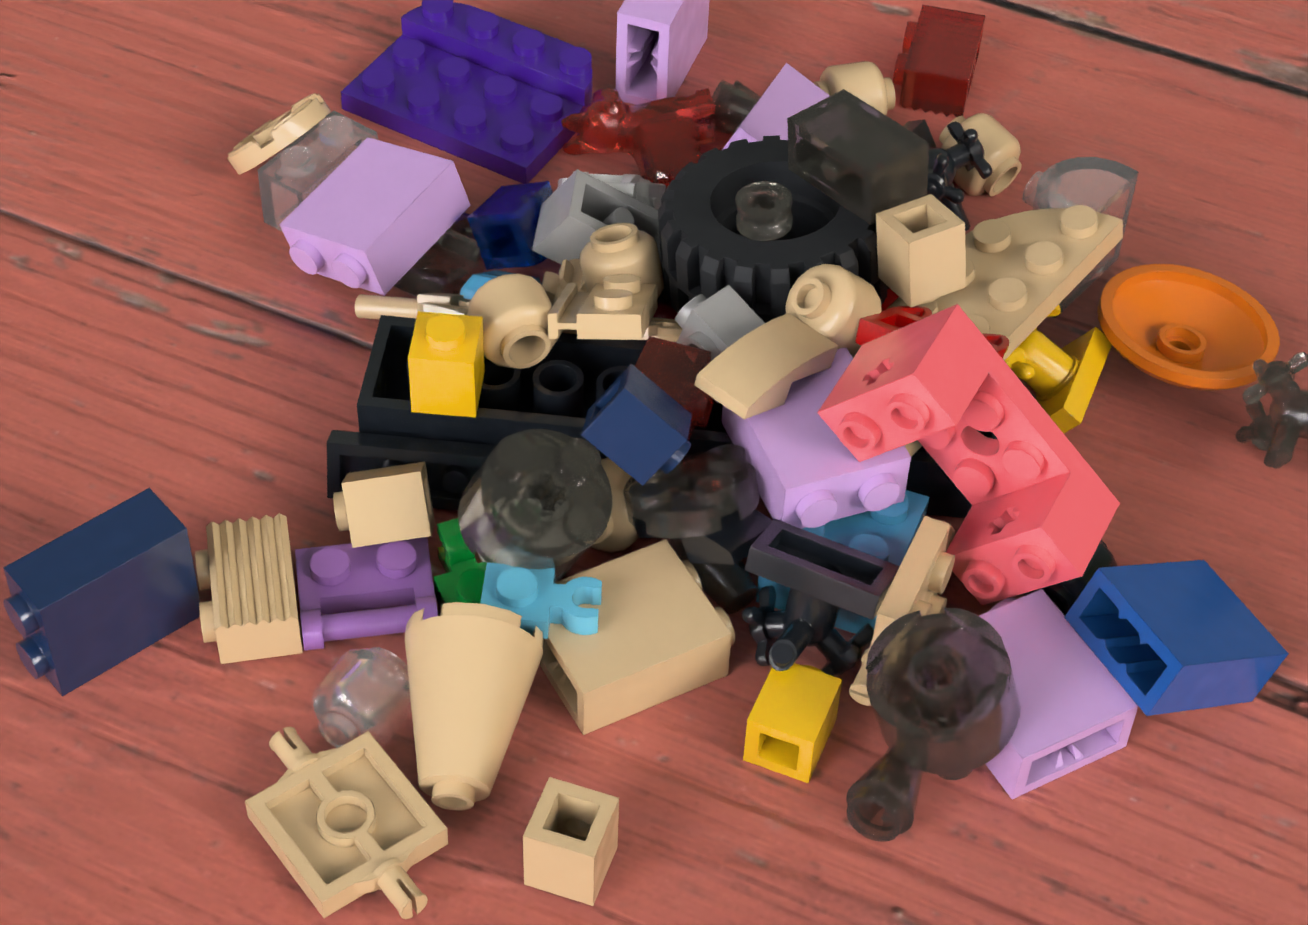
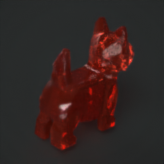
[561,88,723,188]

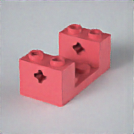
[817,304,1120,606]

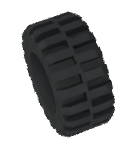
[658,135,894,323]

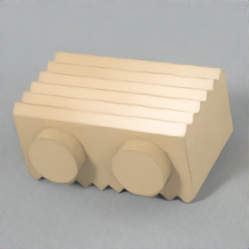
[195,513,303,664]

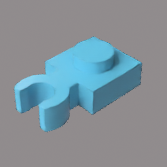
[480,563,602,639]

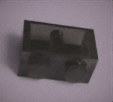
[787,89,929,225]

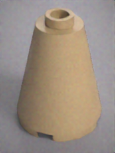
[405,602,544,810]

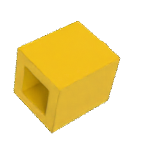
[408,311,485,418]
[743,663,842,783]

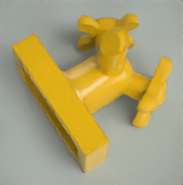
[1005,305,1112,434]

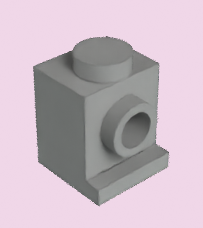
[675,285,765,403]

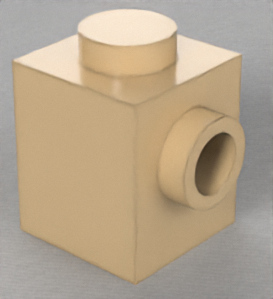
[876,194,966,308]
[333,462,435,548]
[523,777,619,906]

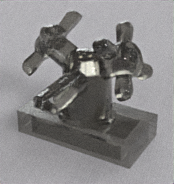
[1235,352,1308,469]

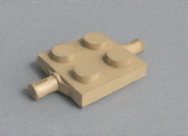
[849,516,955,707]
[245,727,448,919]

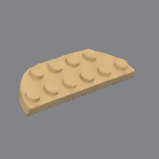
[852,205,1123,457]

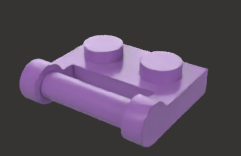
[295,537,438,651]

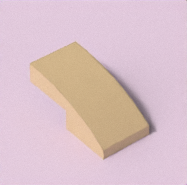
[694,313,839,420]

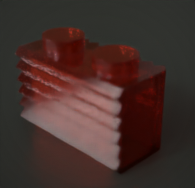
[893,4,986,117]

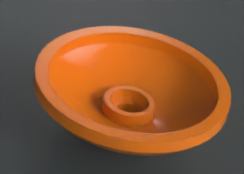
[1097,264,1280,391]

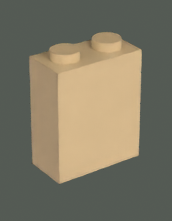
[539,539,735,735]

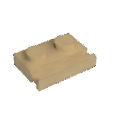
[548,274,658,340]

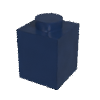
[581,364,692,486]

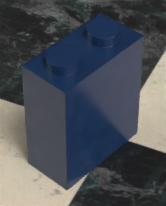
[3,488,200,697]

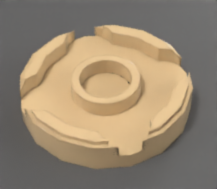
[227,93,331,175]

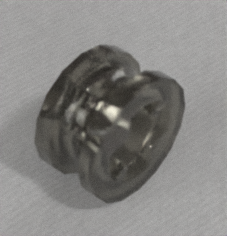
[735,181,793,241]

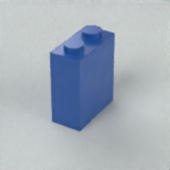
[1064,560,1289,716]

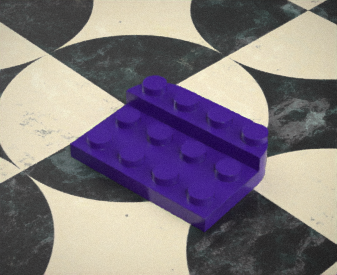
[340,0,592,185]

